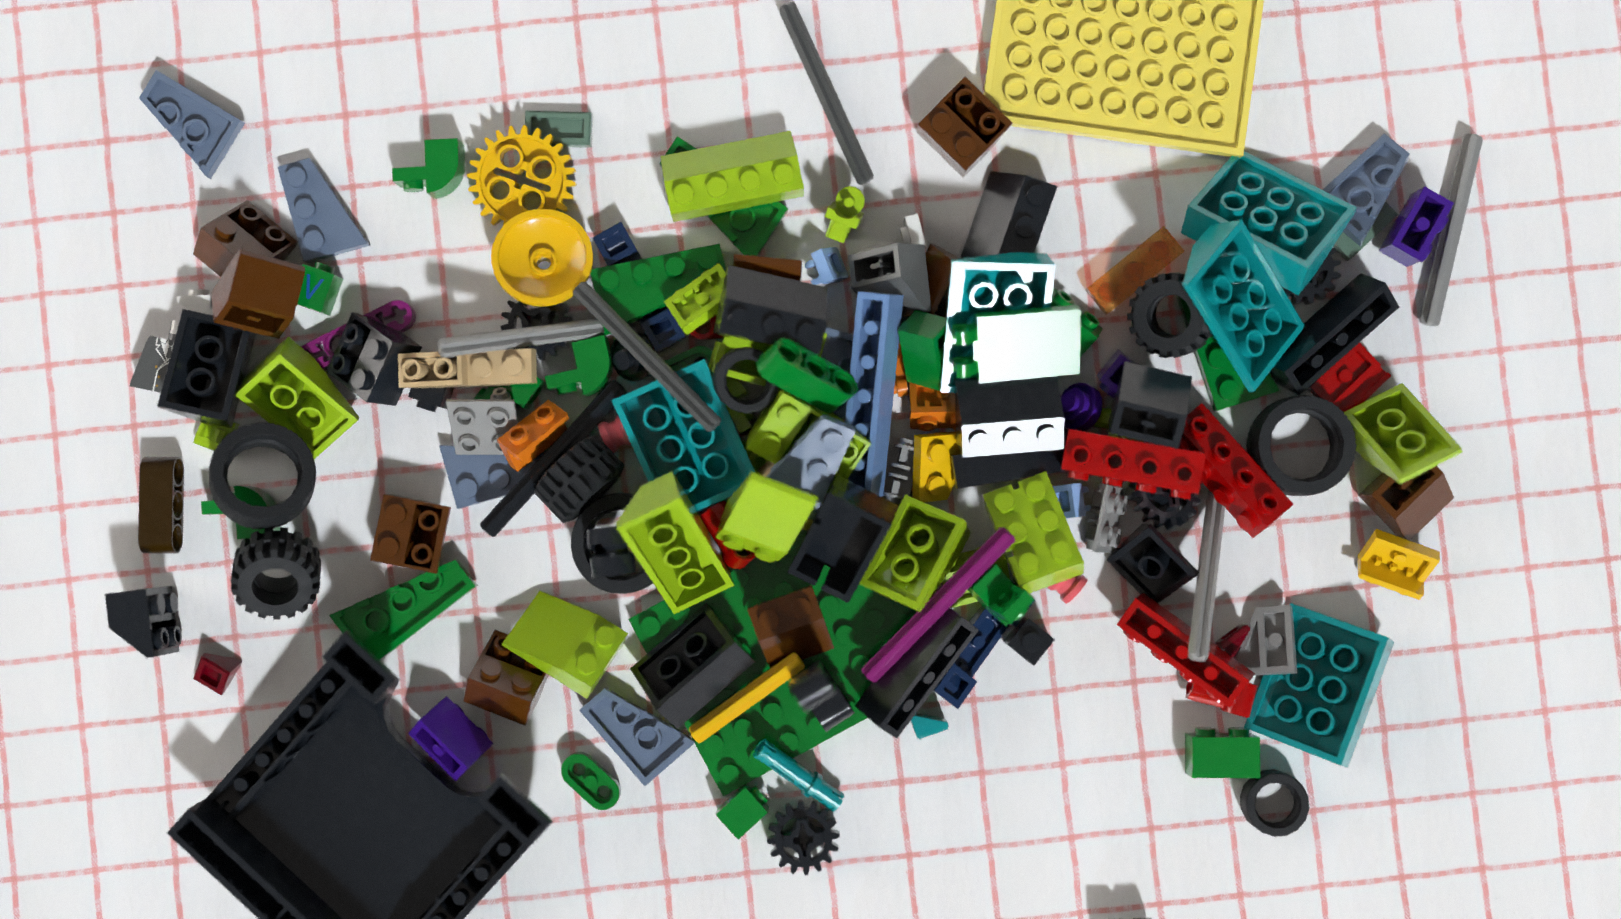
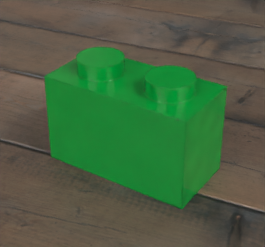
[898,310,946,391]
[1185,727,1260,778]

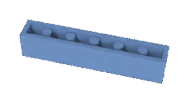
[845,292,904,496]

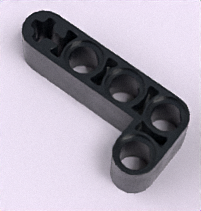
[789,659,855,732]

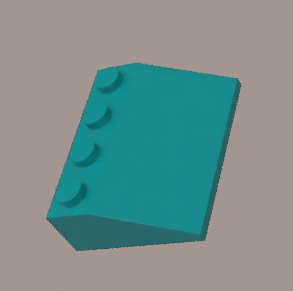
[1181,151,1357,295]
[1182,219,1305,392]
[940,252,1056,393]
[611,359,756,511]
[1244,603,1394,768]

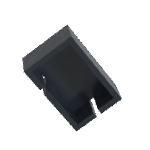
[788,475,898,603]

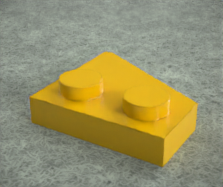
[912,431,961,502]

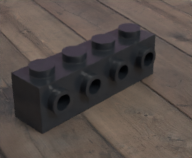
[1270,273,1399,395]
[855,608,979,739]

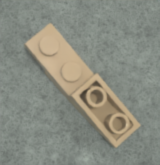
[398,348,537,388]

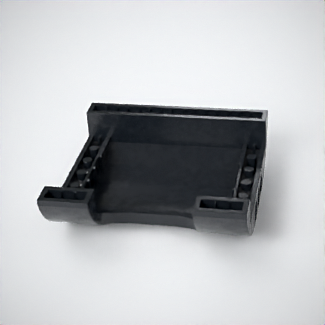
[167,630,553,919]

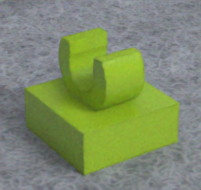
[193,422,240,451]

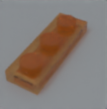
[1085,226,1185,315]

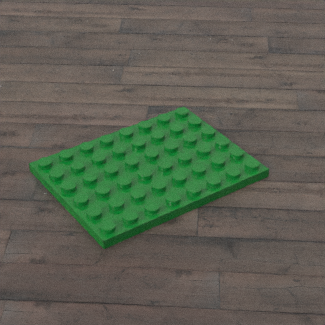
[628,529,917,796]

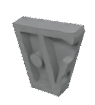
[1236,605,1297,676]

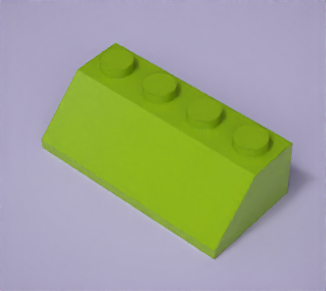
[660,131,804,222]
[615,471,734,614]

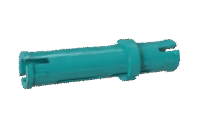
[753,739,844,812]

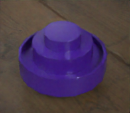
[1061,382,1103,431]

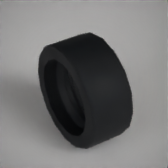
[713,347,779,413]
[1240,769,1309,837]

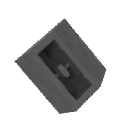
[848,243,931,318]

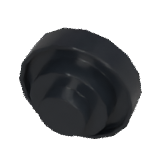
[610,331,655,382]

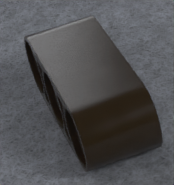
[138,457,184,554]

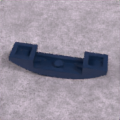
[592,222,686,354]
[933,580,1035,709]

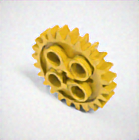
[467,125,577,226]

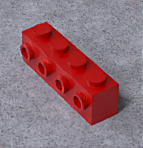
[1179,403,1294,538]
[1061,429,1206,500]
[1117,593,1255,708]

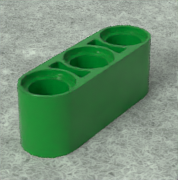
[756,338,858,413]

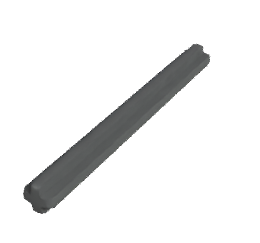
[779,2,874,185]
[573,282,721,432]

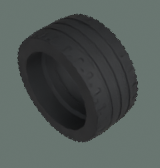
[1246,395,1357,496]
[209,422,316,530]
[571,493,653,594]

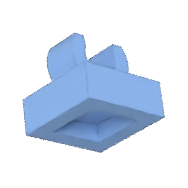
[805,247,849,285]
[1053,483,1091,518]

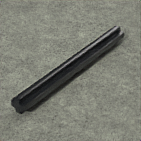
[480,380,626,537]

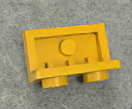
[1358,529,1440,600]

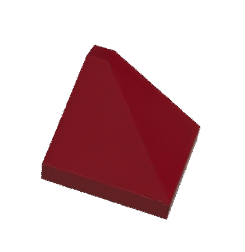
[1215,624,1251,658]
[193,653,242,696]

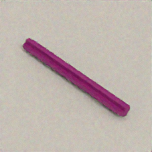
[862,527,1015,682]

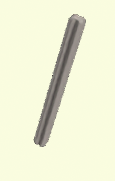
[1419,134,1483,326]
[438,318,635,357]
[1188,489,1225,662]

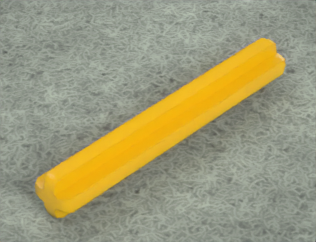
[689,652,805,743]

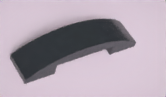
[951,437,1067,489]

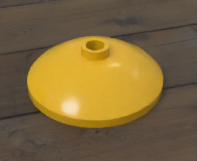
[491,209,593,307]

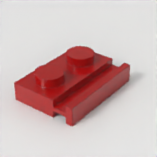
[1307,342,1391,412]

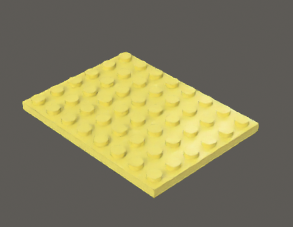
[983,0,1264,158]

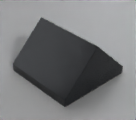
[1107,524,1199,603]

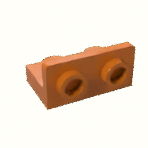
[909,382,956,431]
[497,399,569,472]

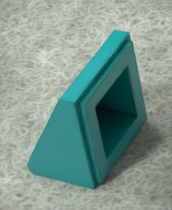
[911,713,949,739]

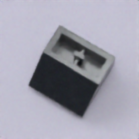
[326,312,422,406]
[1107,361,1192,449]
[105,586,182,658]

